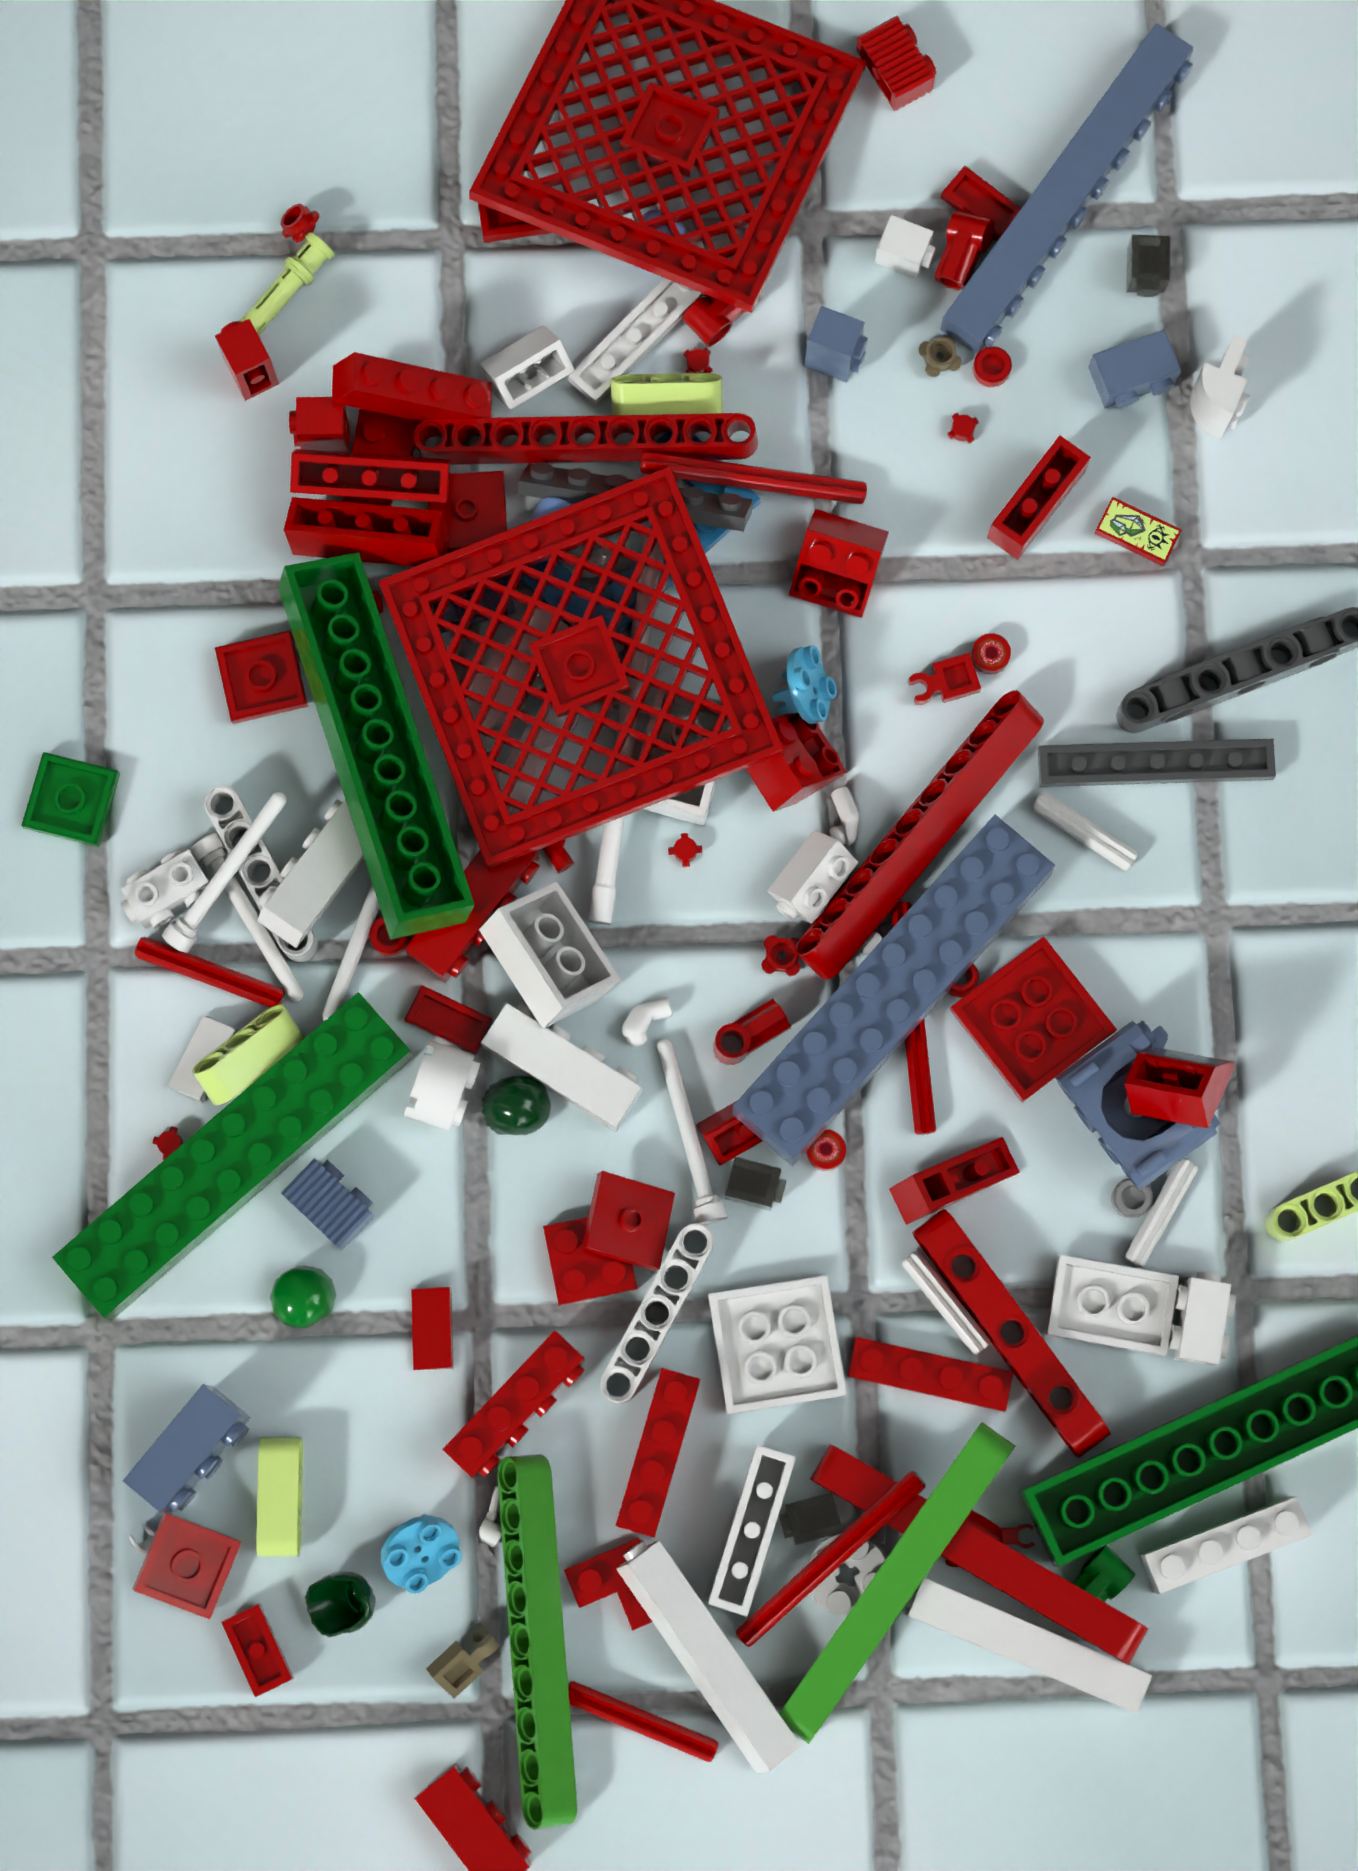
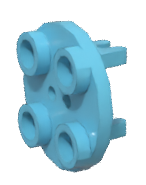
[772,645,837,724]
[380,1514,462,1594]

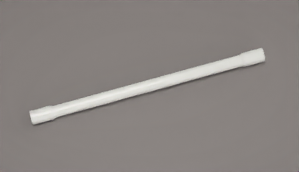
[588,536,664,925]

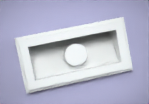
[168,1015,238,1104]

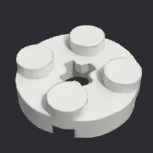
[808,1534,885,1616]

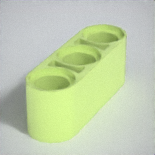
[611,373,723,415]
[192,1004,305,1105]
[1265,1171,1358,1242]
[256,1437,303,1557]

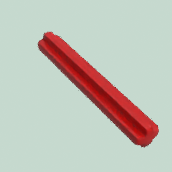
[134,937,285,1008]
[568,1681,718,1762]

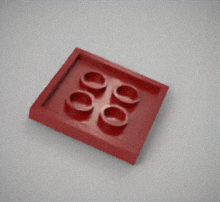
[949,936,1117,1103]

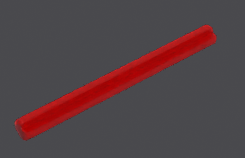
[640,451,867,504]
[891,902,936,1135]
[735,1471,926,1647]

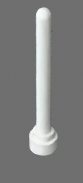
[162,792,287,953]
[191,833,304,1002]
[321,884,380,1022]
[657,1039,728,1225]

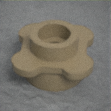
[918,335,962,377]

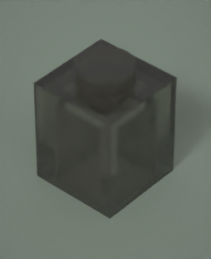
[1126,235,1170,297]
[724,1157,787,1211]
[779,1492,843,1545]

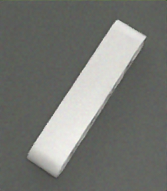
[204,785,317,962]
[600,1223,713,1404]

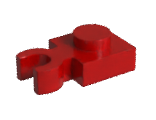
[908,653,981,705]

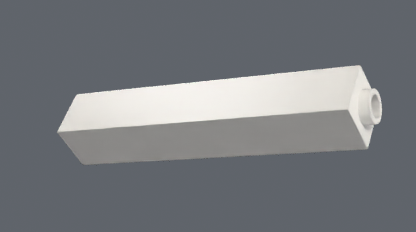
[616,1540,801,1773]
[905,1578,1152,1714]

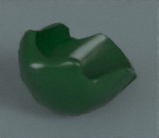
[482,1076,551,1135]
[305,1572,376,1637]

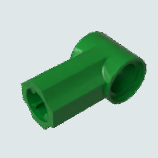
[1072,1545,1136,1602]

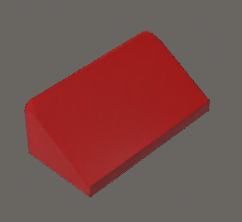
[696,1101,763,1166]
[411,1287,454,1370]

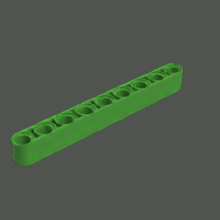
[779,1422,1016,1744]
[497,1454,577,1830]

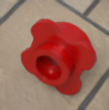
[281,204,320,243]
[761,935,800,976]

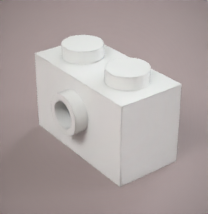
[479,325,575,410]

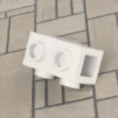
[767,829,859,924]
[120,849,209,929]
[1169,1272,1236,1366]

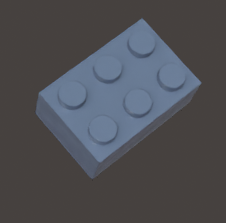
[123,1384,251,1513]

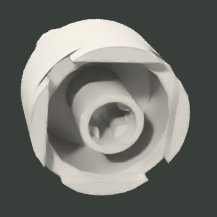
[404,1040,481,1131]

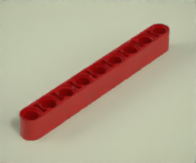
[413,413,758,465]
[795,690,1044,980]
[810,1444,1149,1665]

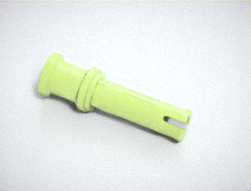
[240,232,335,336]

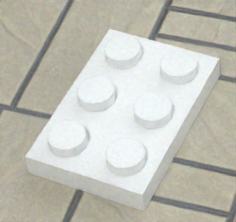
[1046,1255,1179,1356]

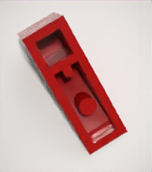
[889,1137,1020,1225]

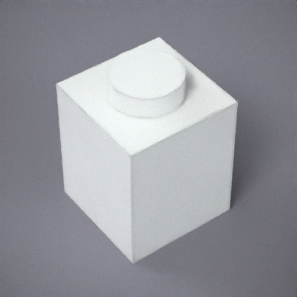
[875,215,937,279]

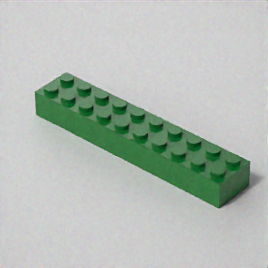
[278,552,474,940]
[52,992,414,1321]
[1019,1335,1358,1567]

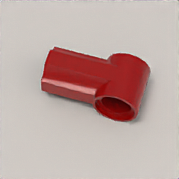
[934,210,995,291]
[682,294,761,347]
[713,999,791,1065]

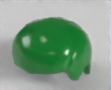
[270,1266,336,1328]

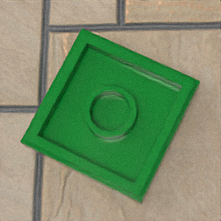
[21,752,120,847]

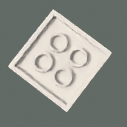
[708,1275,847,1415]

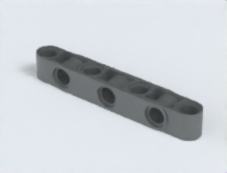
[1116,607,1358,733]

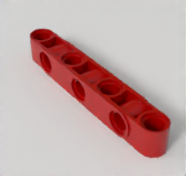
[912,1209,1111,1458]

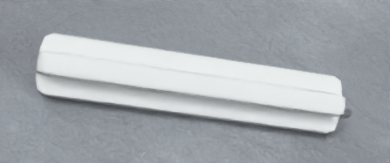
[1032,792,1138,871]
[1125,1158,1198,1267]
[902,1251,990,1354]

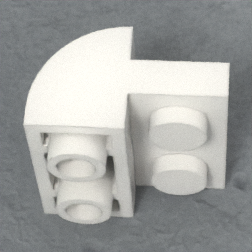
[1190,334,1250,439]

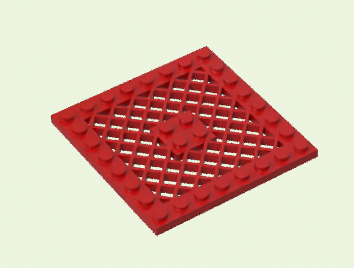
[469,0,867,313]
[378,466,784,869]

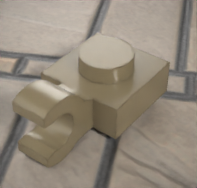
[426,1622,500,1699]

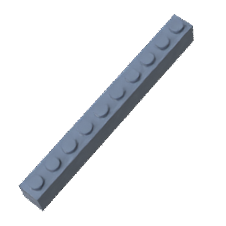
[940,23,1194,354]

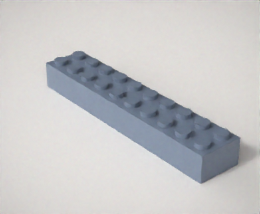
[732,814,1055,1166]

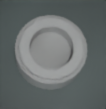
[1111,1178,1153,1219]

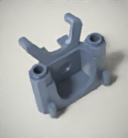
[1055,1020,1221,1191]

